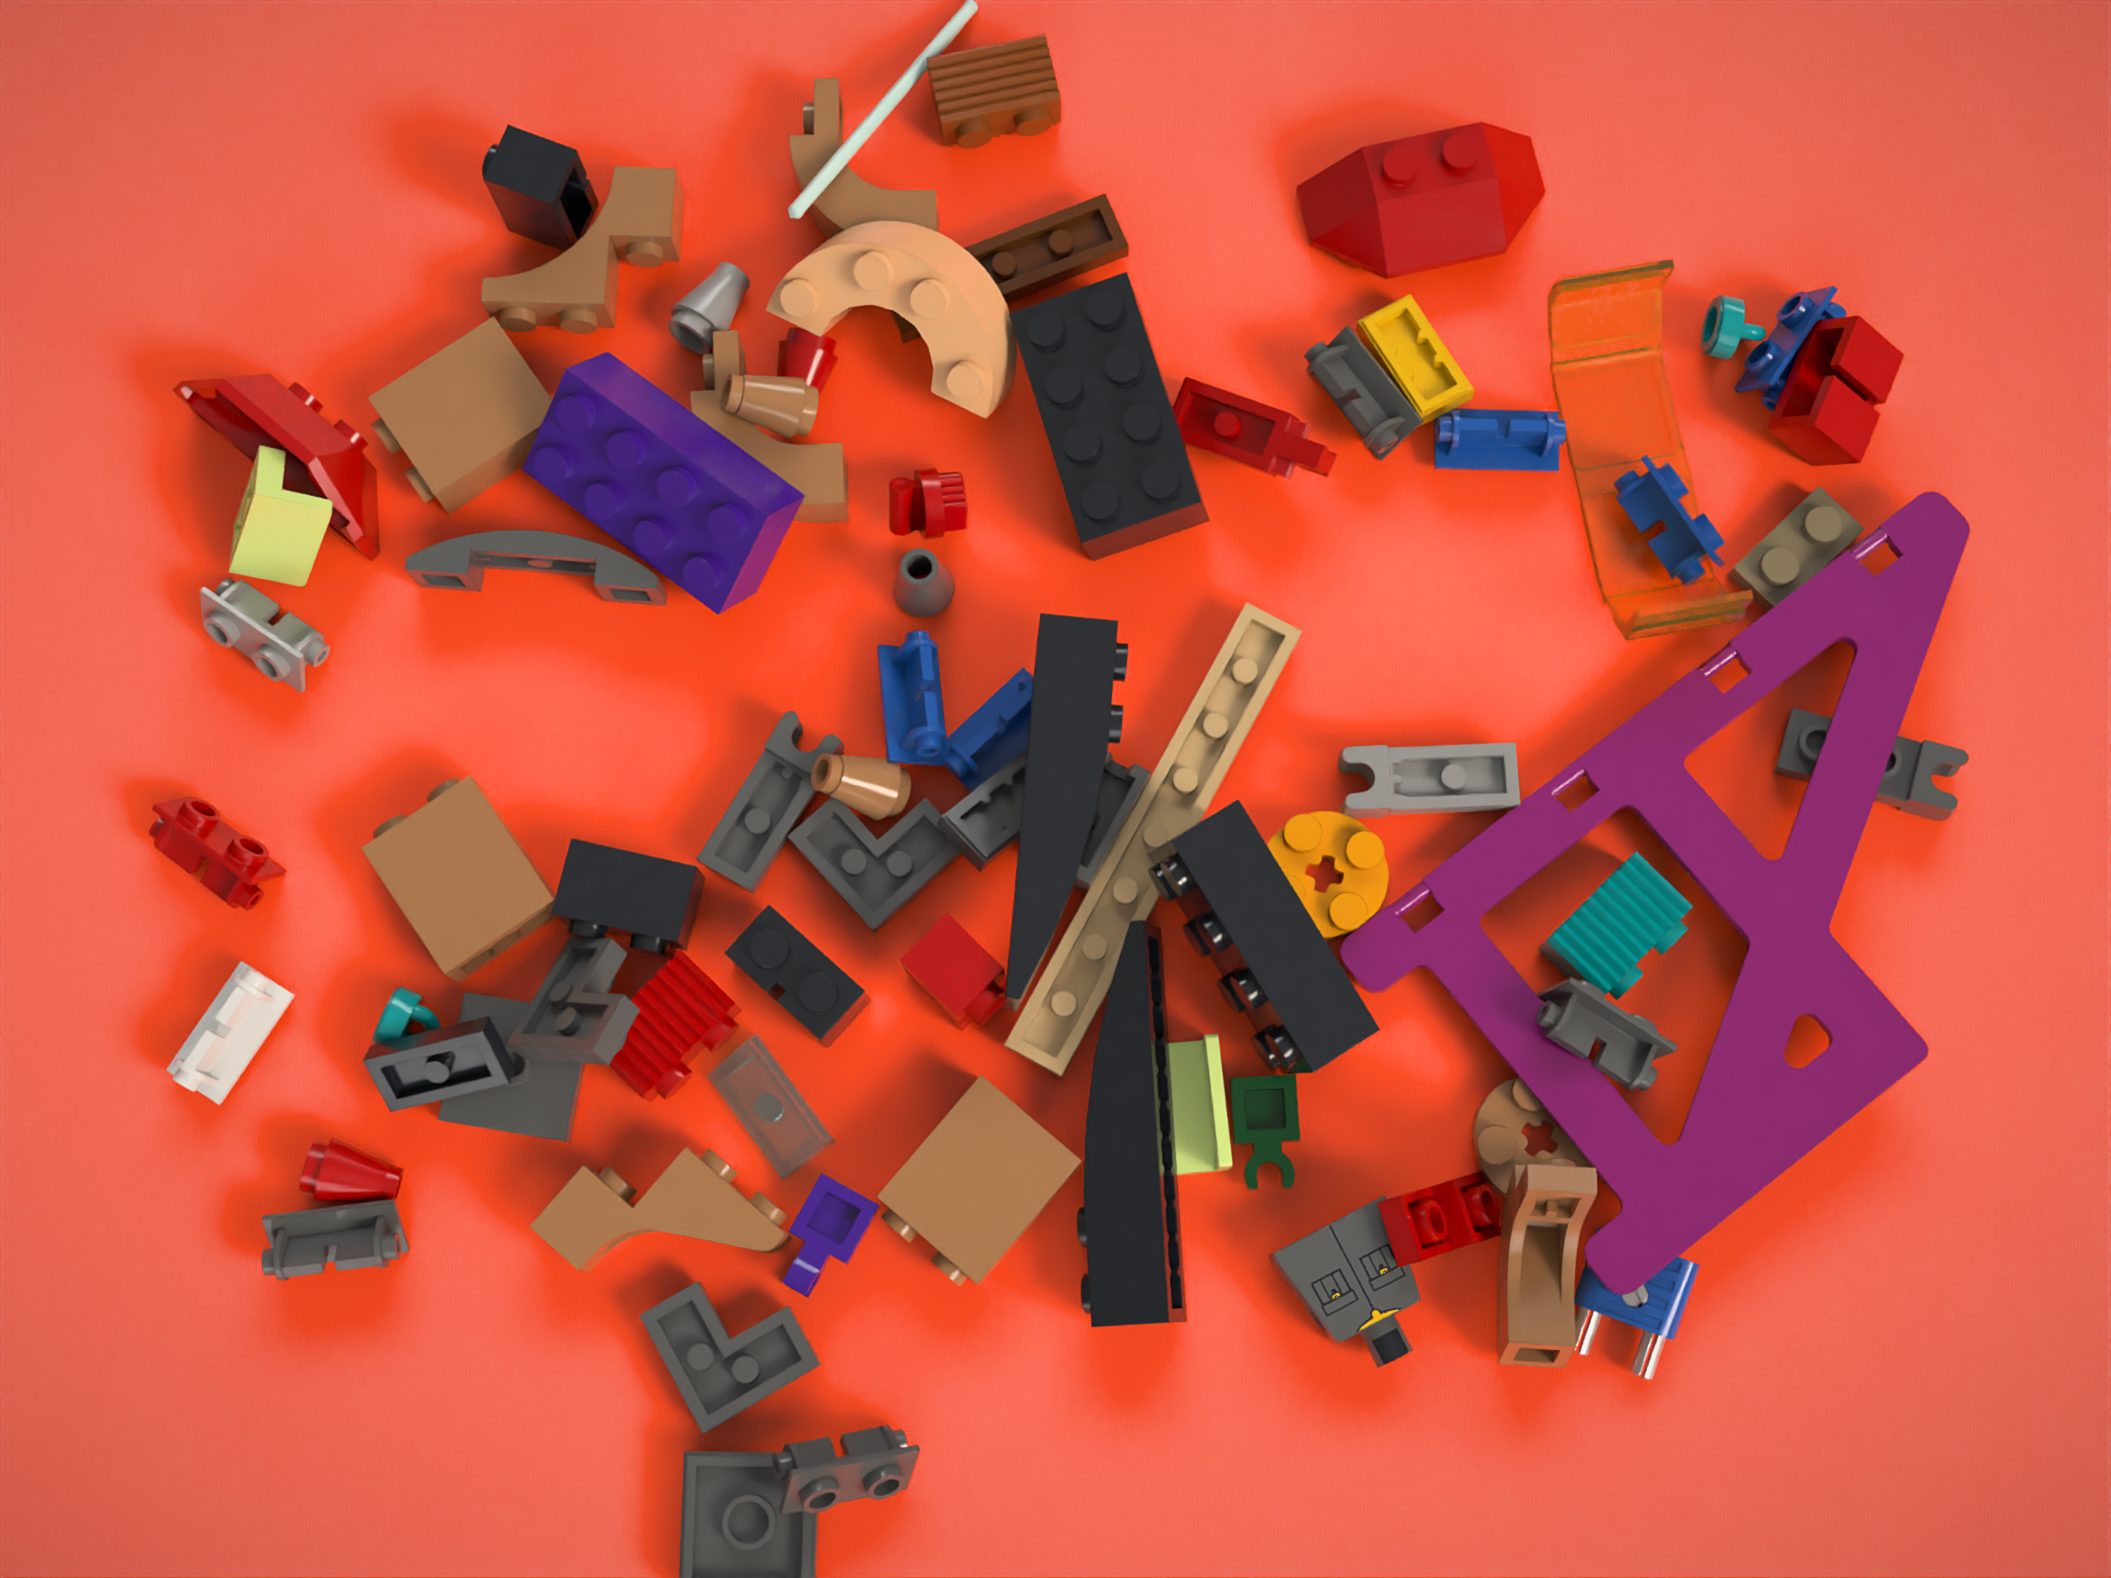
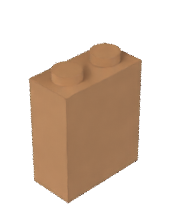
[368,316,552,514]
[361,775,556,983]
[877,1075,1082,1286]

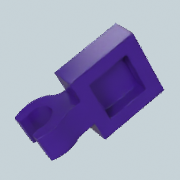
[783,1173,880,1298]

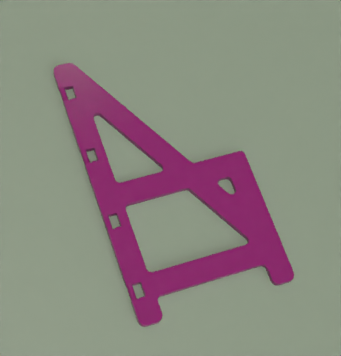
[1340,491,1970,1295]

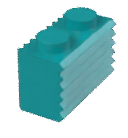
[1538,851,1693,1000]

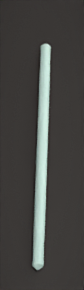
[788,0,978,219]

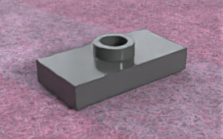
[937,749,1027,872]

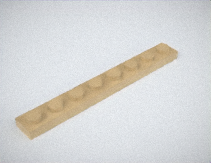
[1004,602,1302,1078]

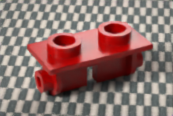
[149,796,287,911]

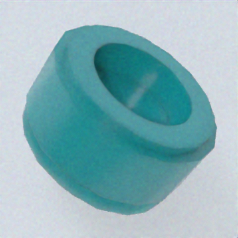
[1700,294,1766,360]
[372,986,441,1044]

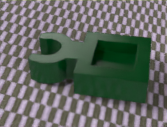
[1229,1074,1300,1191]

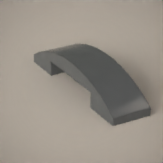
[405,530,668,606]

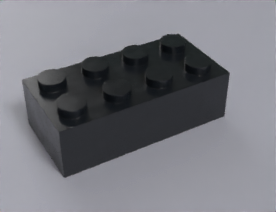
[1009,272,1210,561]
[1147,799,1380,1075]

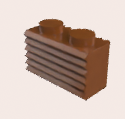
[926,34,1061,149]

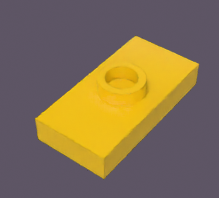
[1356,294,1474,427]

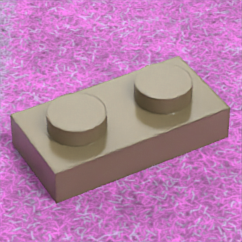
[1727,486,1865,613]

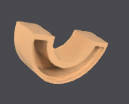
[766,221,1017,419]

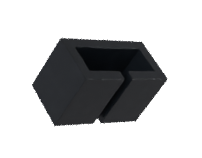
[482,125,599,252]
[551,838,706,957]
[724,905,871,1048]

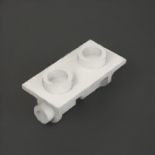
[166,961,295,1105]

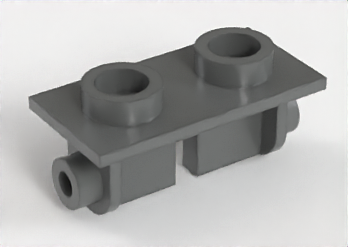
[1304,326,1423,461]
[1535,977,1678,1091]
[261,1199,410,1281]
[772,1424,920,1515]

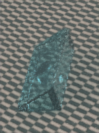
[707,1033,836,1180]

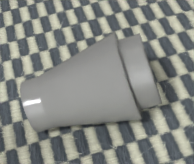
[668,262,750,355]

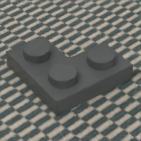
[787,797,963,934]
[507,937,640,1065]
[639,1281,822,1434]

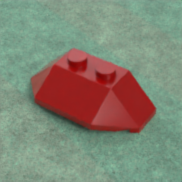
[1296,122,1546,279]
[173,373,380,561]

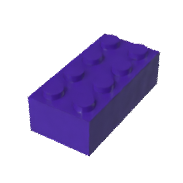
[522,352,805,615]

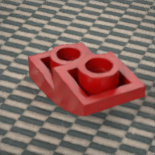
[1377,1171,1501,1268]

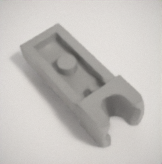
[1337,742,1521,819]

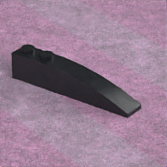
[1004,613,1128,1011]
[1077,920,1187,1327]

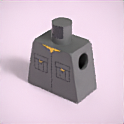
[1268,1196,1420,1368]

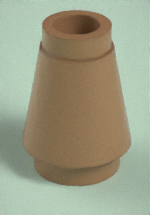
[721,373,819,439]
[811,753,911,820]

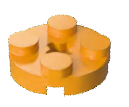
[1267,811,1389,941]

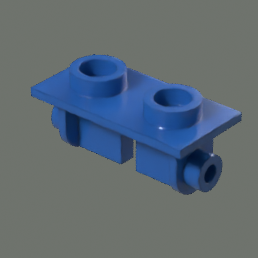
[1734,285,1847,412]
[1434,409,1566,472]
[1613,455,1725,586]
[877,630,948,767]
[944,667,1033,793]

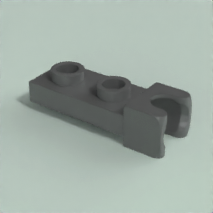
[1773,708,1969,821]
[697,711,845,895]

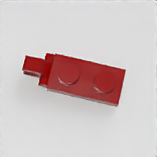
[1173,377,1337,479]

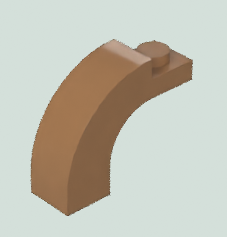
[789,78,939,239]
[690,330,849,523]
[1496,1158,1598,1368]

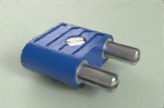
[1573,1227,1700,1380]

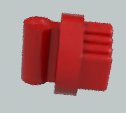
[889,468,968,540]

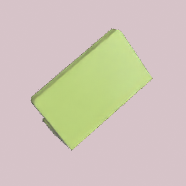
[229,445,333,587]
[1169,1034,1233,1176]

